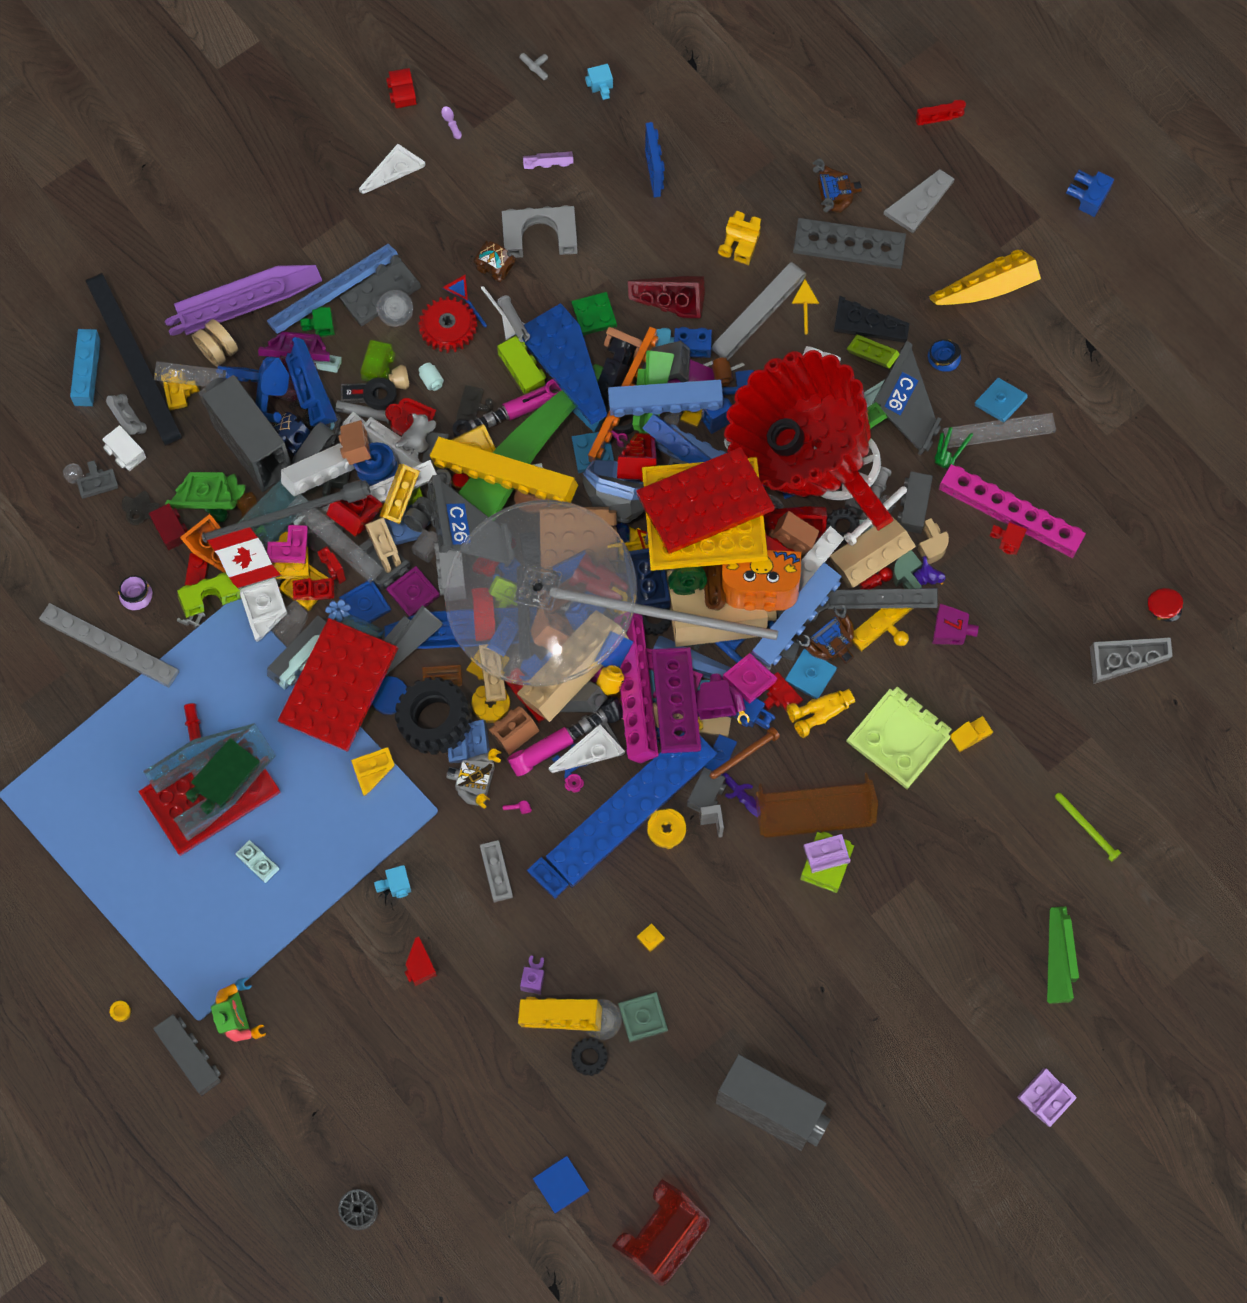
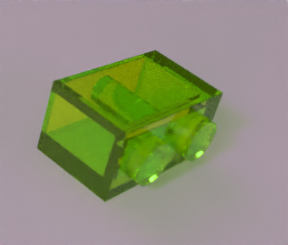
[360,340,395,381]

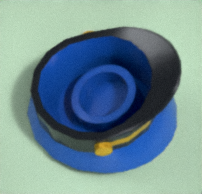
[927,339,961,372]

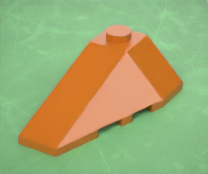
[180,514,226,573]

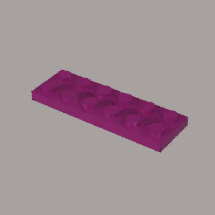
[652,647,701,753]

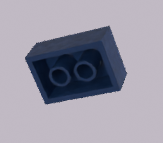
[623,548,670,609]

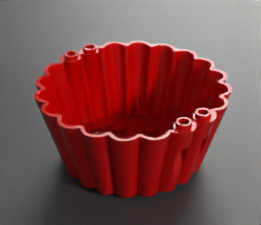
[724,350,871,497]

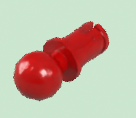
[859,567,893,589]

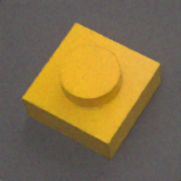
[637,923,665,952]

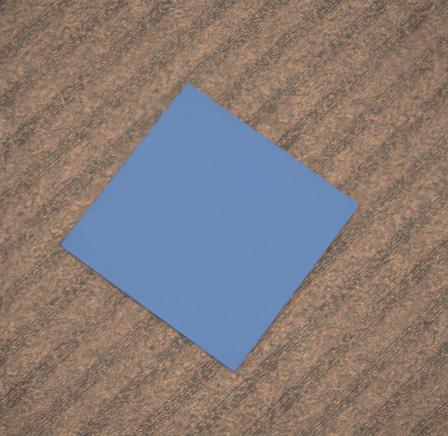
[0,598,438,1021]

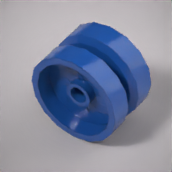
[354,442,398,487]

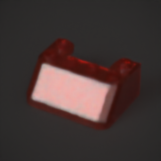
[612,1179,710,1286]

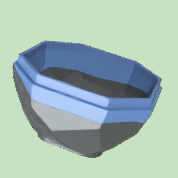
[582,460,645,523]

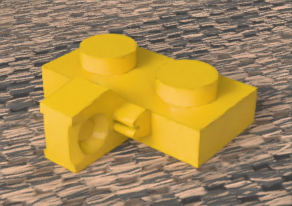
[162,371,200,411]

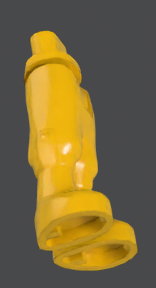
[787,689,855,738]

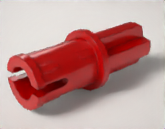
[184,703,201,743]

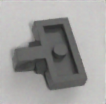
[76,461,119,499]

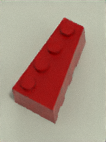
[617,433,656,482]

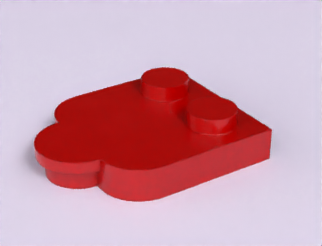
[385,398,436,436]

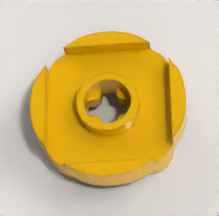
[471,686,510,723]
[647,809,686,849]

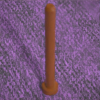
[709,727,780,779]

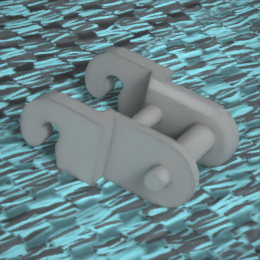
[177,612,206,628]

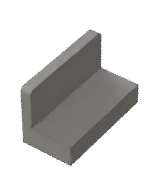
[699,805,724,838]

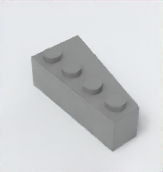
[1090,638,1173,684]

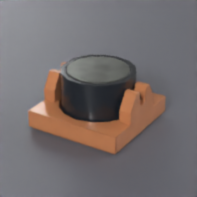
[604,327,643,361]

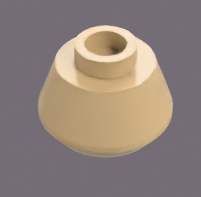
[388,364,409,390]

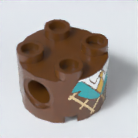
[474,241,516,283]

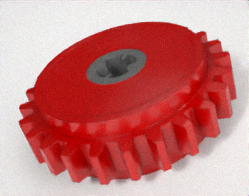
[418,296,477,353]

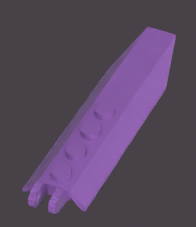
[165,265,322,336]

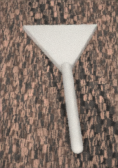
[481,286,525,340]

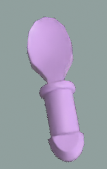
[441,106,462,139]

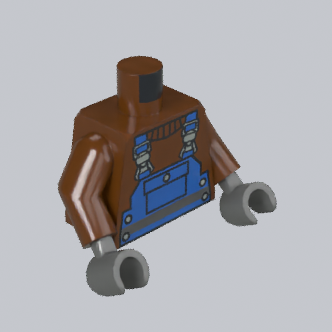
[813,159,862,213]
[796,603,855,664]

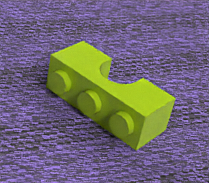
[177,572,240,618]

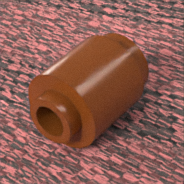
[712,357,733,387]

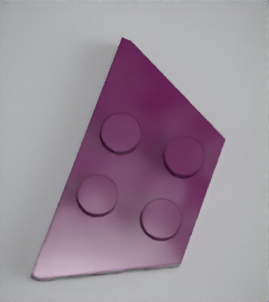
[258,332,330,361]

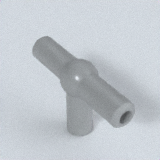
[519,53,548,80]

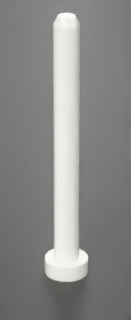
[844,486,907,546]

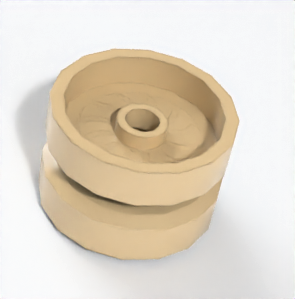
[192,319,238,367]

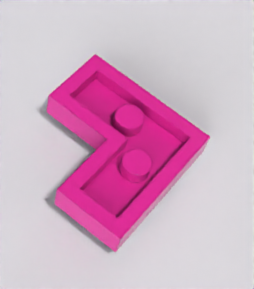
[267,525,308,563]

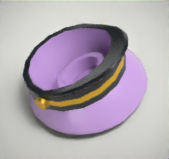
[118,575,152,610]

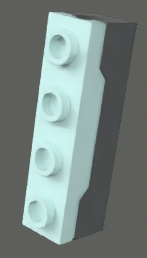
[267,616,326,690]

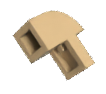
[918,518,949,564]

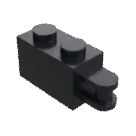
[597,347,632,399]

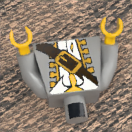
[446,749,501,809]

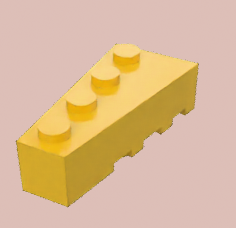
[518,997,602,1031]

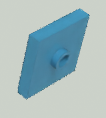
[975,378,1028,423]
[785,649,837,699]

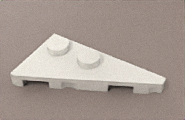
[359,144,425,194]
[549,725,625,773]

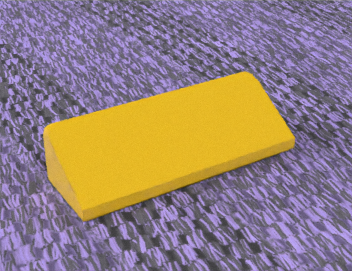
[379,464,420,524]

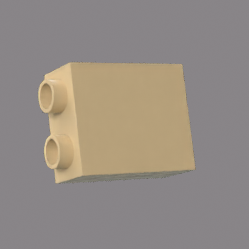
[665,569,777,647]

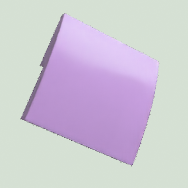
[1017,1068,1077,1127]

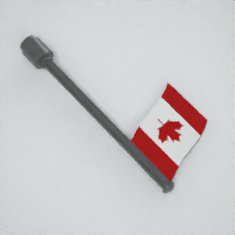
[202,480,371,589]

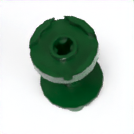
[668,567,707,595]

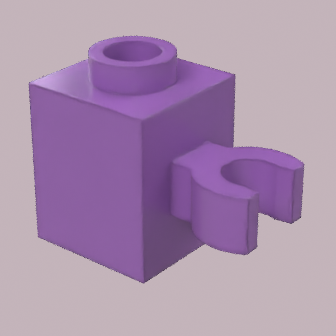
[520,956,544,995]

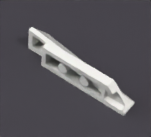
[338,412,422,467]

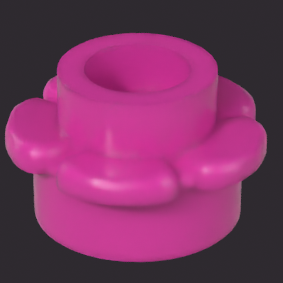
[565,774,584,793]

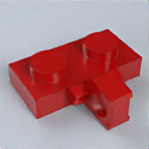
[317,546,346,584]
[764,672,803,713]

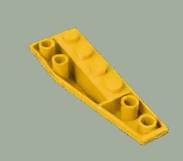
[929,250,1041,305]

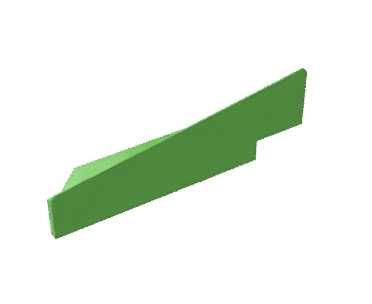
[632,350,674,433]
[1047,906,1079,1004]

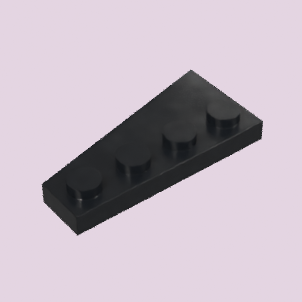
[834,296,910,343]

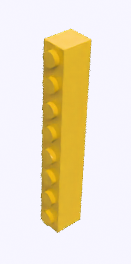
[430,436,578,505]

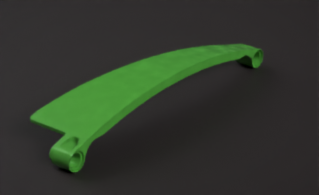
[458,364,603,558]

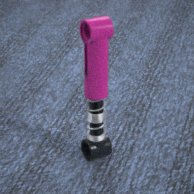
[452,379,562,438]
[507,696,623,776]

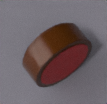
[451,472,470,491]

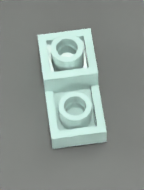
[236,840,279,883]

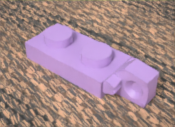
[523,151,573,169]

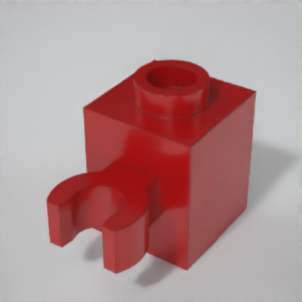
[990,522,1027,555]

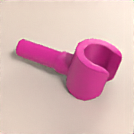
[612,430,628,447]
[503,801,531,814]

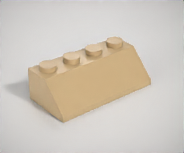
[829,518,916,588]

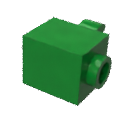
[300,307,335,337]

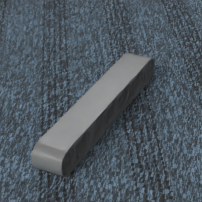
[711,262,806,360]

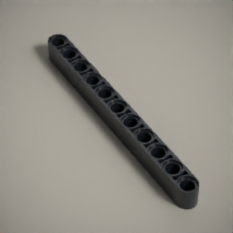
[85,273,182,446]

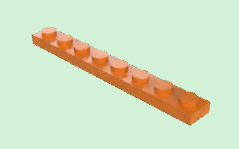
[588,327,659,462]

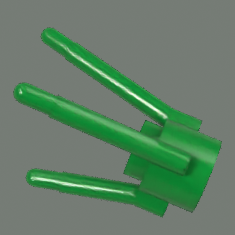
[934,427,973,468]

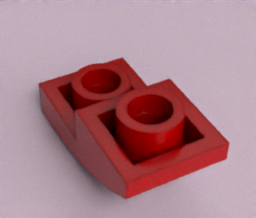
[292,578,334,600]

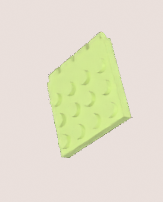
[846,687,952,790]

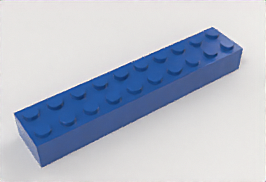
[546,732,717,888]

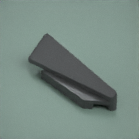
[383,605,443,675]

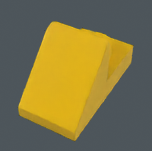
[950,716,993,752]

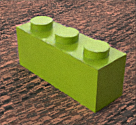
[497,336,546,394]

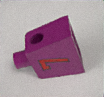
[932,604,979,645]

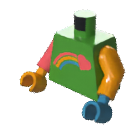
[211,978,266,1042]

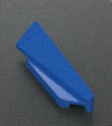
[285,337,337,426]

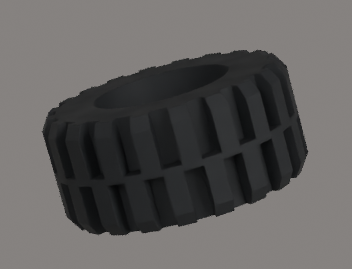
[395,677,473,755]

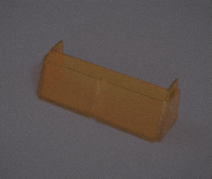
[756,773,878,838]

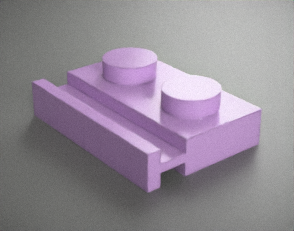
[803,834,850,873]

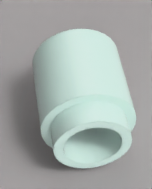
[418,362,444,391]

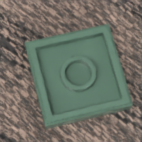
[618,992,668,1043]

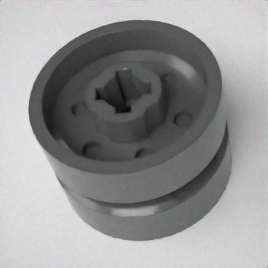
[338,1189,378,1230]

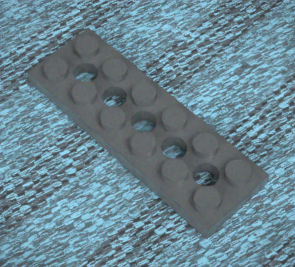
[793,218,906,269]

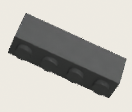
[153,1014,221,1096]

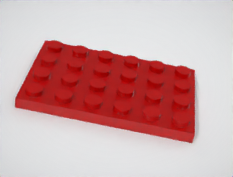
[636,447,775,554]
[277,618,398,752]
[138,728,281,856]

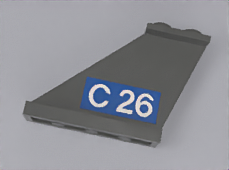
[872,341,941,455]
[428,475,515,567]

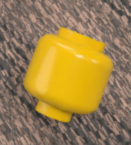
[596,665,625,695]

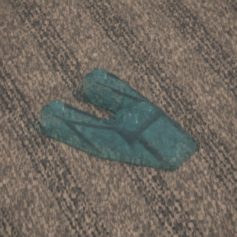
[143,723,276,841]

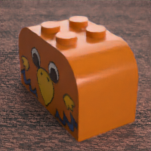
[722,550,801,612]

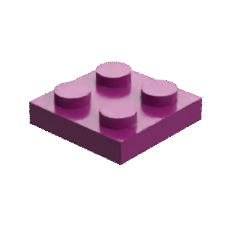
[386,566,440,617]

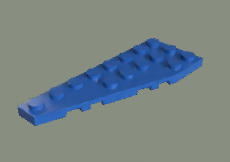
[515,303,607,425]

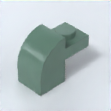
[893,550,922,589]

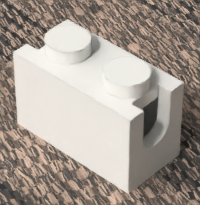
[102,425,146,472]

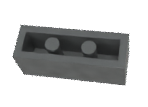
[897,471,933,534]

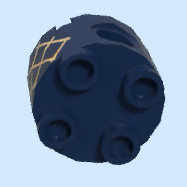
[272,412,310,456]

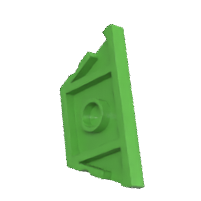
[165,472,233,509]

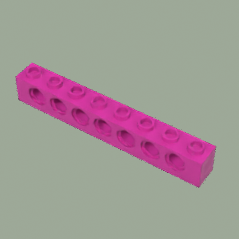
[939,464,1086,558]
[613,612,659,764]

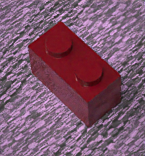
[149,503,188,551]

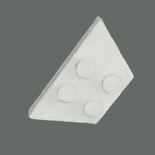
[239,578,287,642]

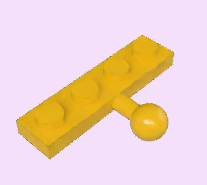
[852,608,914,651]

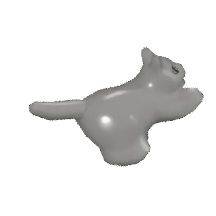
[395,414,436,453]

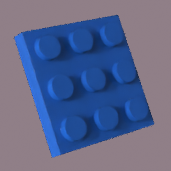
[645,122,665,198]

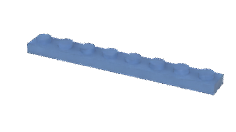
[267,244,398,334]

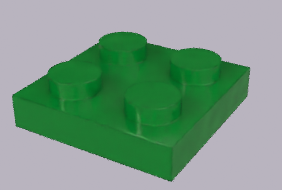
[571,292,617,336]

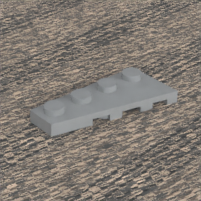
[883,169,954,233]

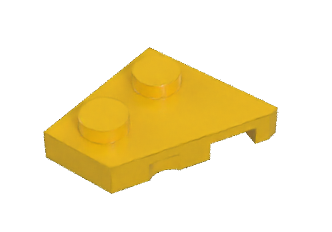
[351,747,395,796]

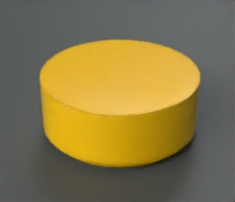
[110,1001,131,1022]

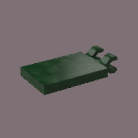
[185,738,261,815]

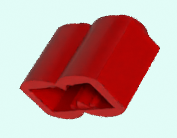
[386,68,417,108]

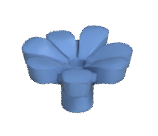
[325,599,351,622]

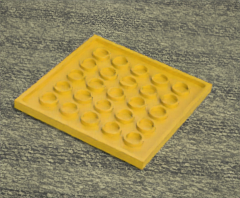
[642,457,768,571]

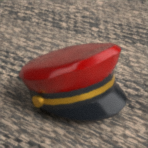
[1148,588,1183,622]

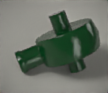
[205,509,227,523]

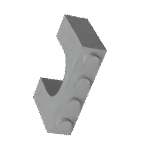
[502,205,577,258]

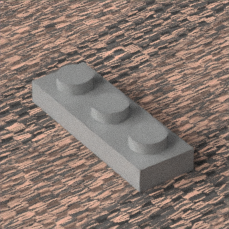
[480,840,513,902]

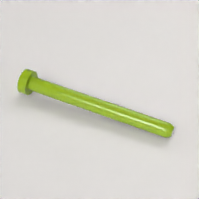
[1055,792,1121,862]

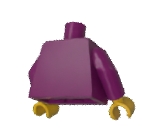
[695,673,750,730]

